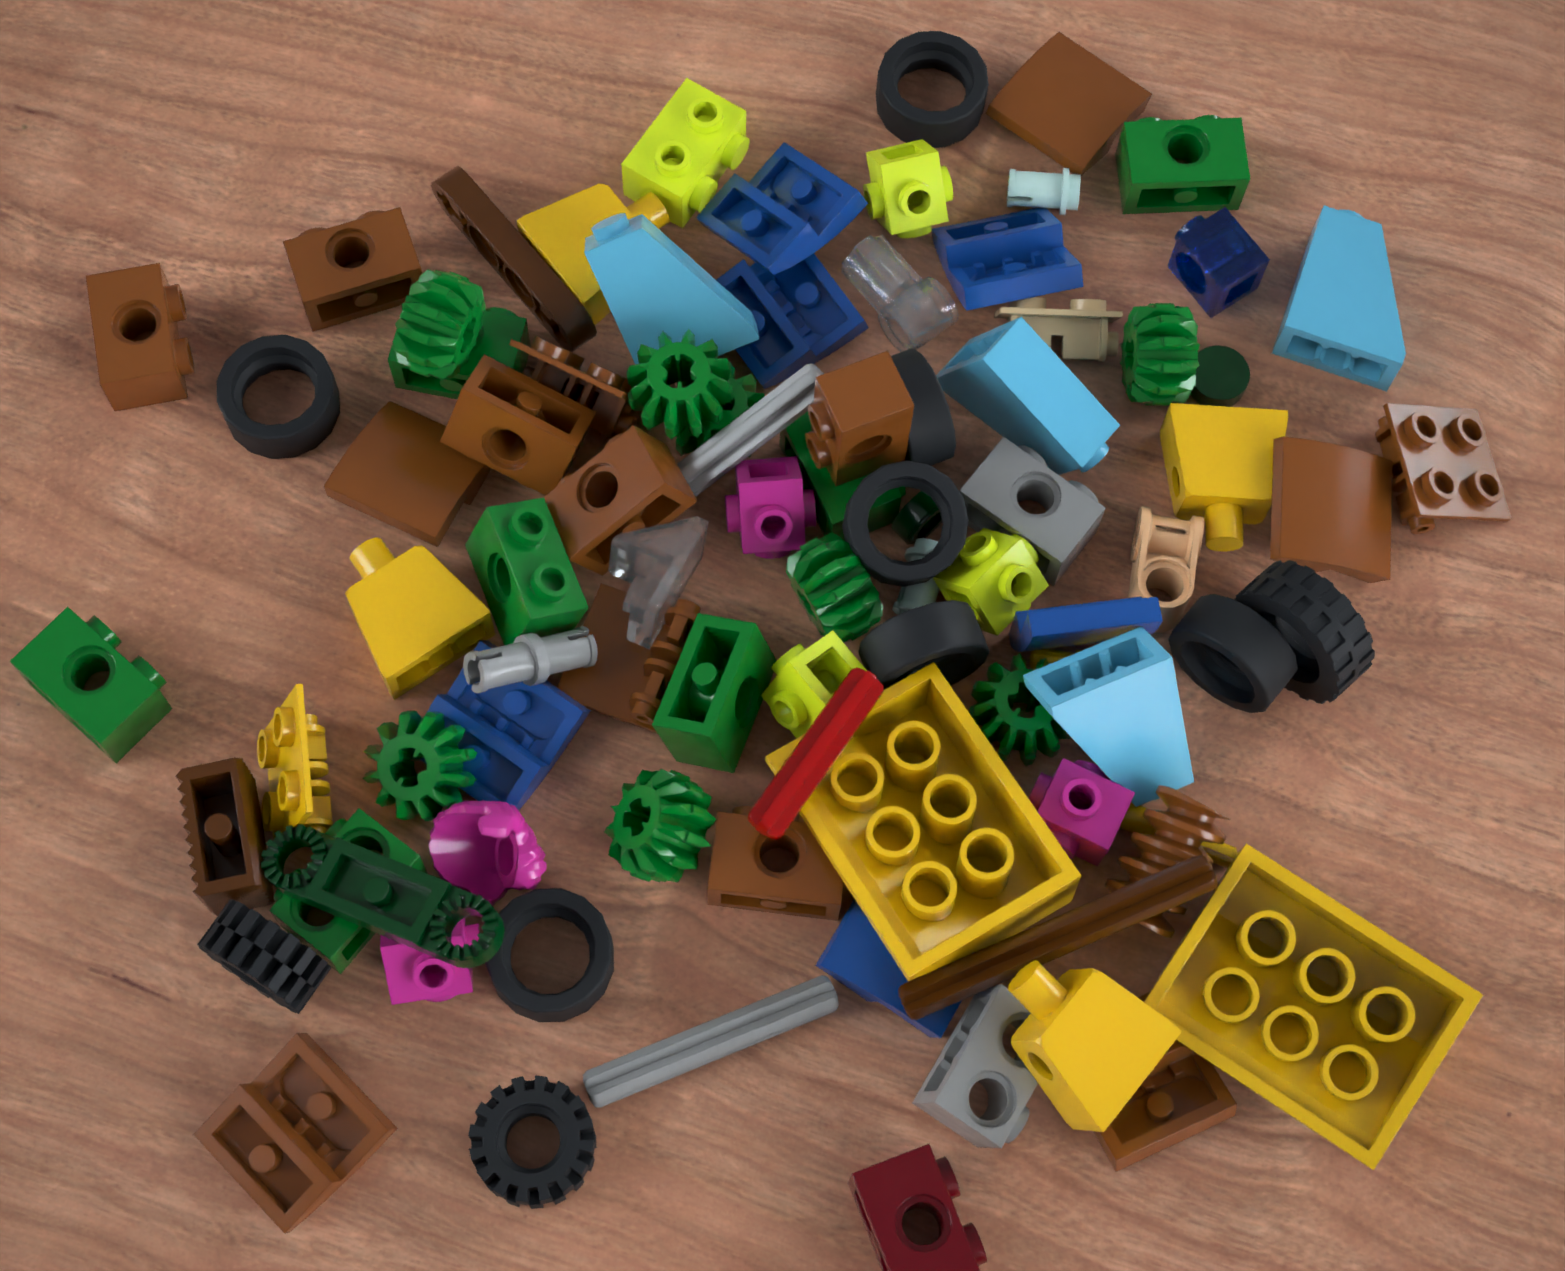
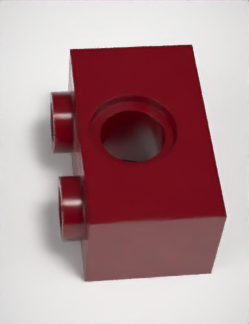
[848,1144,987,1271]

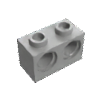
[912,984,1038,1148]

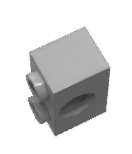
[959,437,1106,586]

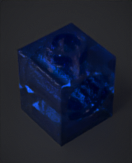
[1168,207,1270,318]

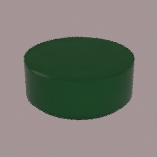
[1190,345,1250,407]
[891,491,942,544]

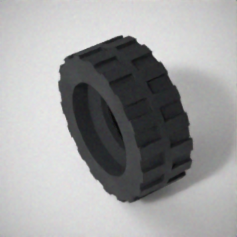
[1234,560,1375,704]

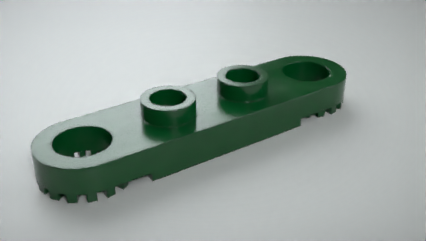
[261,824,505,968]

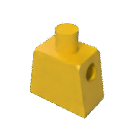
[517,183,670,326]
[1160,403,1288,552]
[345,537,496,700]
[1008,961,1182,1132]

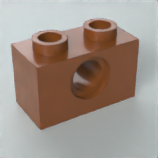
[283,207,422,332]
[86,263,195,411]
[805,351,915,486]
[440,354,596,496]
[544,425,697,576]
[707,806,844,921]

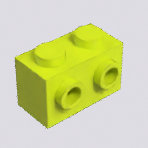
[621,78,750,229]

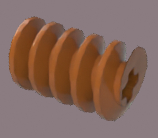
[1105,785,1230,938]

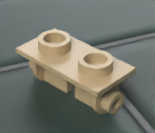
[994,297,1123,362]

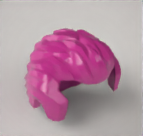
[428,800,547,906]

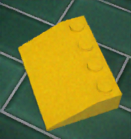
[765,662,1082,982]
[1144,843,1483,1170]

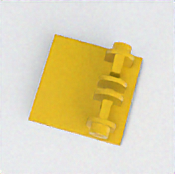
[257,684,333,839]

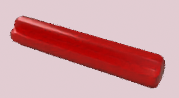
[748,667,884,840]

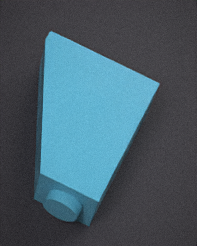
[1272,206,1406,391]
[584,213,759,364]
[936,316,1120,475]
[1023,626,1194,807]

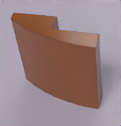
[985,32,1152,176]
[324,401,492,547]
[1270,436,1392,583]
[1094,992,1237,1172]
[193,1033,398,1234]

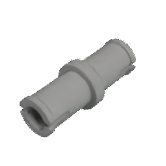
[463,626,598,694]

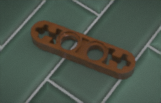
[431,166,597,352]

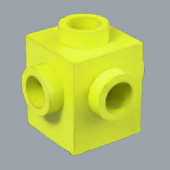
[863,139,953,238]
[933,528,1049,636]
[761,630,867,738]

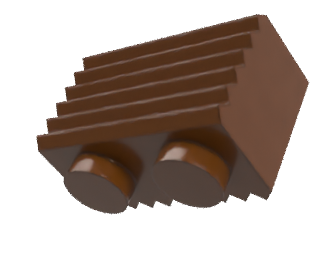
[175,758,275,916]

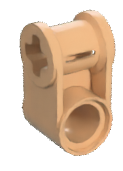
[1128,506,1204,633]

